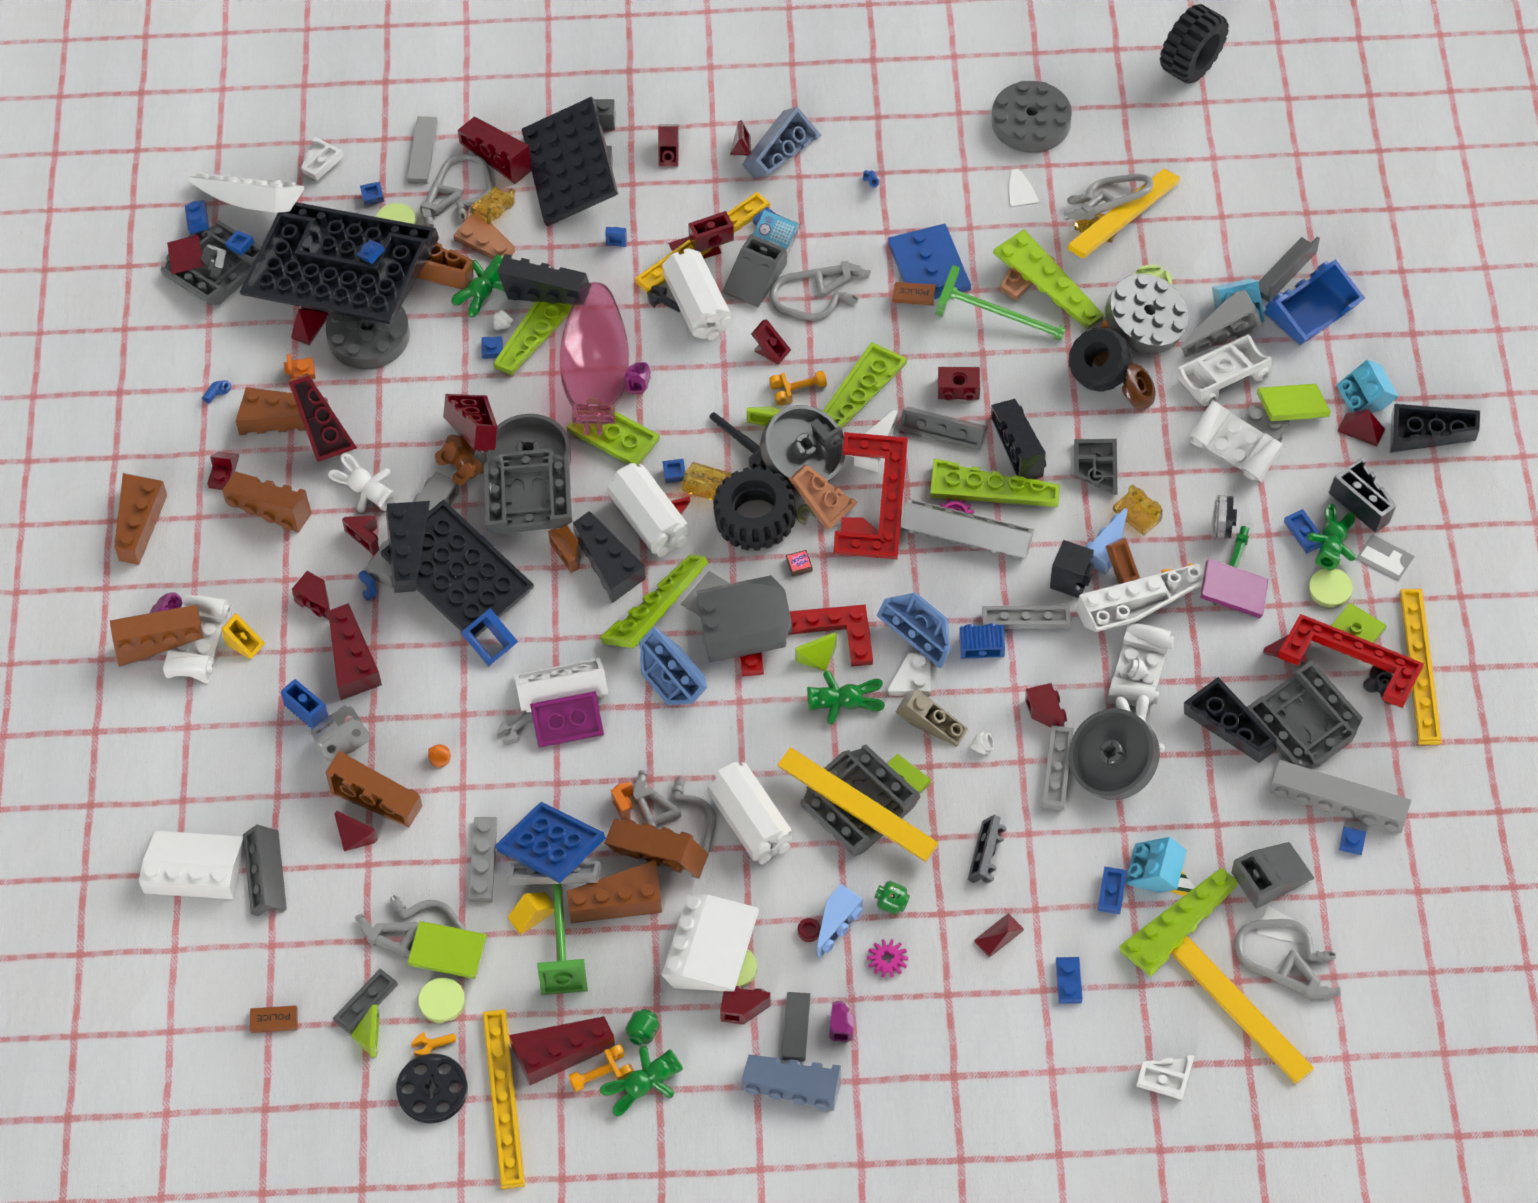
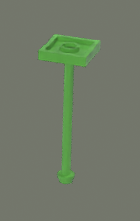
[935,265,1066,340]
[537,884,588,995]

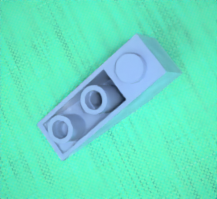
[1086,508,1127,575]
[817,884,863,958]

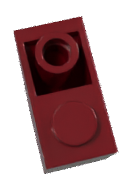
[658,124,679,166]
[291,571,330,620]
[1025,683,1067,728]
[720,986,771,1025]

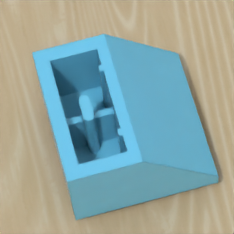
[1212,278,1265,322]
[1336,359,1399,413]
[1125,837,1187,893]

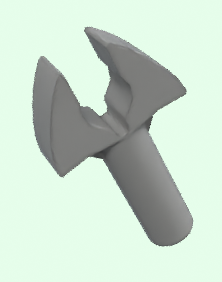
[497,712,533,745]

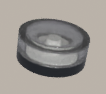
[1212,495,1237,539]

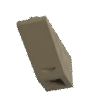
[895,689,968,746]

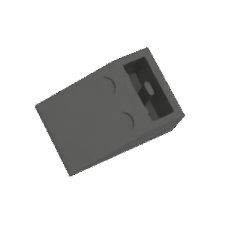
[722,234,787,308]
[1231,842,1314,909]

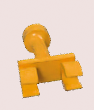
[769,370,827,406]
[568,1045,634,1093]

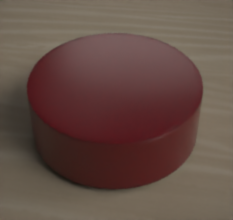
[798,918,821,942]

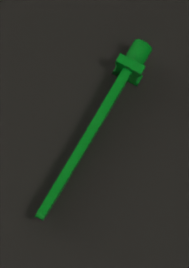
[1213,526,1249,605]

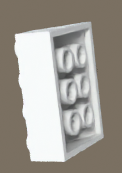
[139,831,244,899]
[662,894,759,991]

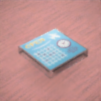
[752,209,801,257]

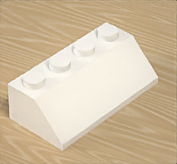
[514,658,608,712]

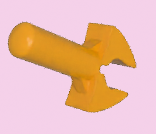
[411,1032,456,1057]

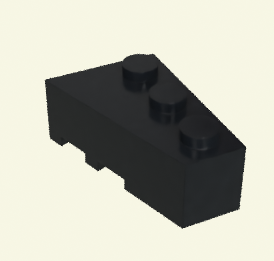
[1328,457,1396,533]

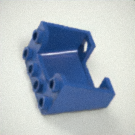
[1263,259,1365,345]

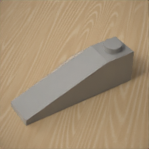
[1180,289,1263,357]

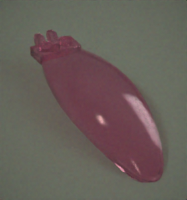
[560,282,629,435]

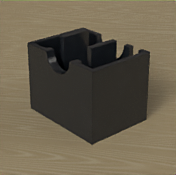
[1050,540,1094,598]

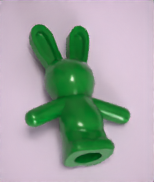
[451,255,505,318]
[1307,503,1356,570]
[807,671,885,725]
[600,1046,683,1116]

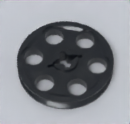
[396,1053,468,1123]

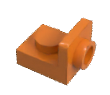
[283,354,316,379]
[611,782,633,820]

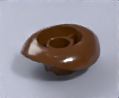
[1122,363,1156,410]

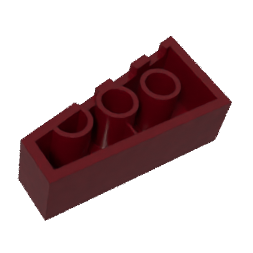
[458,116,531,184]
[288,373,357,462]
[443,394,498,452]
[328,603,382,700]
[509,1016,615,1085]

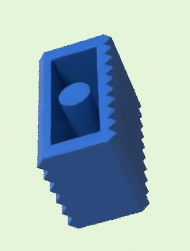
[959,623,1005,659]
[281,679,329,730]

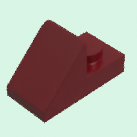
[751,319,791,364]
[207,451,239,490]
[342,516,379,555]

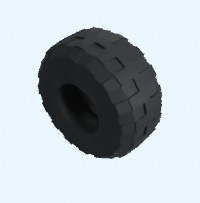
[1068,327,1133,392]

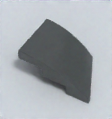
[1074,439,1118,495]

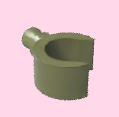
[795,504,816,525]

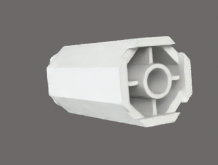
[662,248,733,340]
[606,463,689,557]
[707,762,792,864]

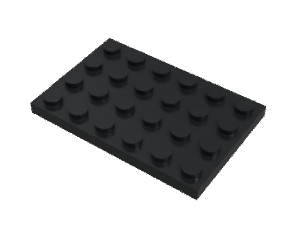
[522,96,619,227]
[381,499,534,637]

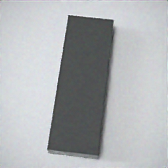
[333,969,398,1035]
[782,992,810,1061]

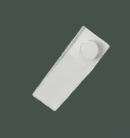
[851,410,898,472]

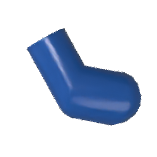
[862,170,879,188]
[202,380,231,404]
[358,570,378,601]

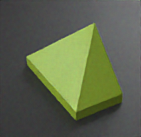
[746,406,781,426]
[795,632,837,671]
[351,1005,380,1057]

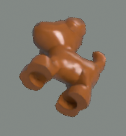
[435,434,484,485]

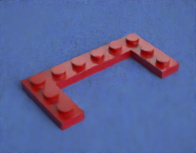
[833,432,908,560]
[740,604,873,677]
[1277,614,1424,708]

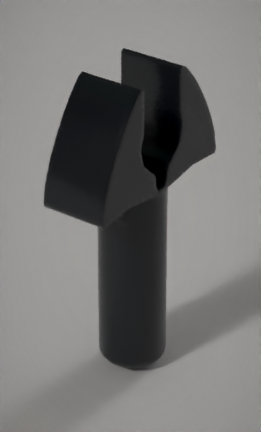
[647,286,681,312]

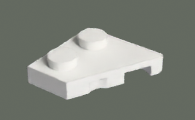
[301,137,344,181]
[888,653,931,696]
[1136,1055,1195,1100]

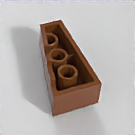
[417,243,474,290]
[236,387,329,435]
[222,471,312,533]
[114,473,167,565]
[110,605,204,667]
[325,751,422,828]
[604,818,709,879]
[567,860,662,923]

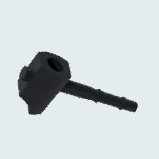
[709,412,767,470]

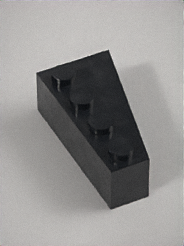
[497,254,591,305]
[991,399,1047,479]
[1390,404,1480,453]
[386,501,430,593]
[573,511,646,603]
[1184,677,1277,763]

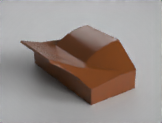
[548,525,580,573]

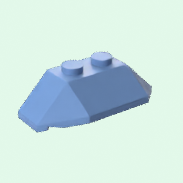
[876,592,950,668]
[639,627,707,705]

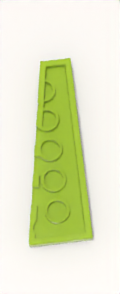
[993,229,1104,330]
[493,293,589,376]
[823,342,907,429]
[930,458,1060,507]
[600,554,708,648]
[1119,868,1238,977]

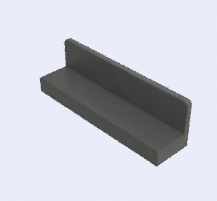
[1259,236,1320,302]
[898,407,988,450]
[243,824,287,916]

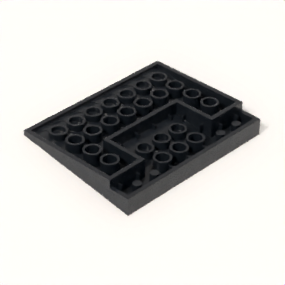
[240,202,439,324]

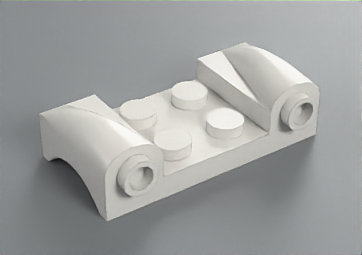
[1178,334,1272,406]
[1189,401,1285,483]
[163,595,231,683]
[1107,623,1175,714]

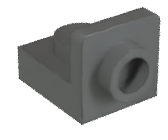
[200,244,226,281]
[810,419,844,451]

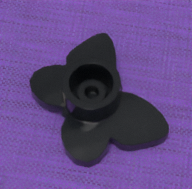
[1363,666,1393,705]

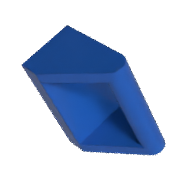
[461,608,518,667]

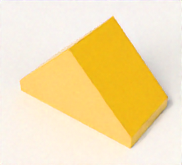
[221,613,265,659]
[507,891,554,935]

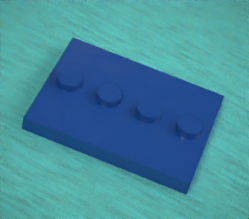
[888,223,971,305]
[495,802,606,883]

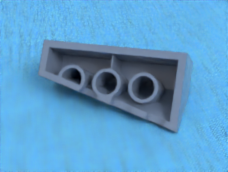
[742,106,822,179]
[742,1054,841,1110]

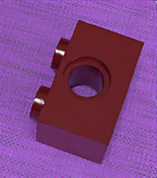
[688,211,734,252]
[937,367,980,401]

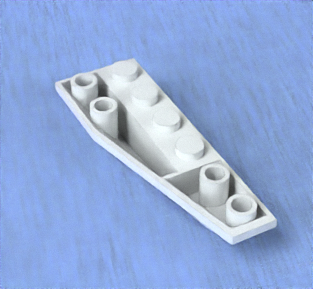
[188,172,304,213]
[1076,563,1204,632]

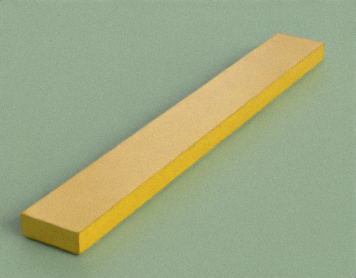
[1067,168,1180,259]
[635,192,770,293]
[1399,589,1442,745]
[777,747,939,863]
[1170,936,1314,1084]
[482,1009,525,1190]

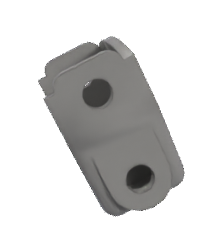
[311,705,370,762]

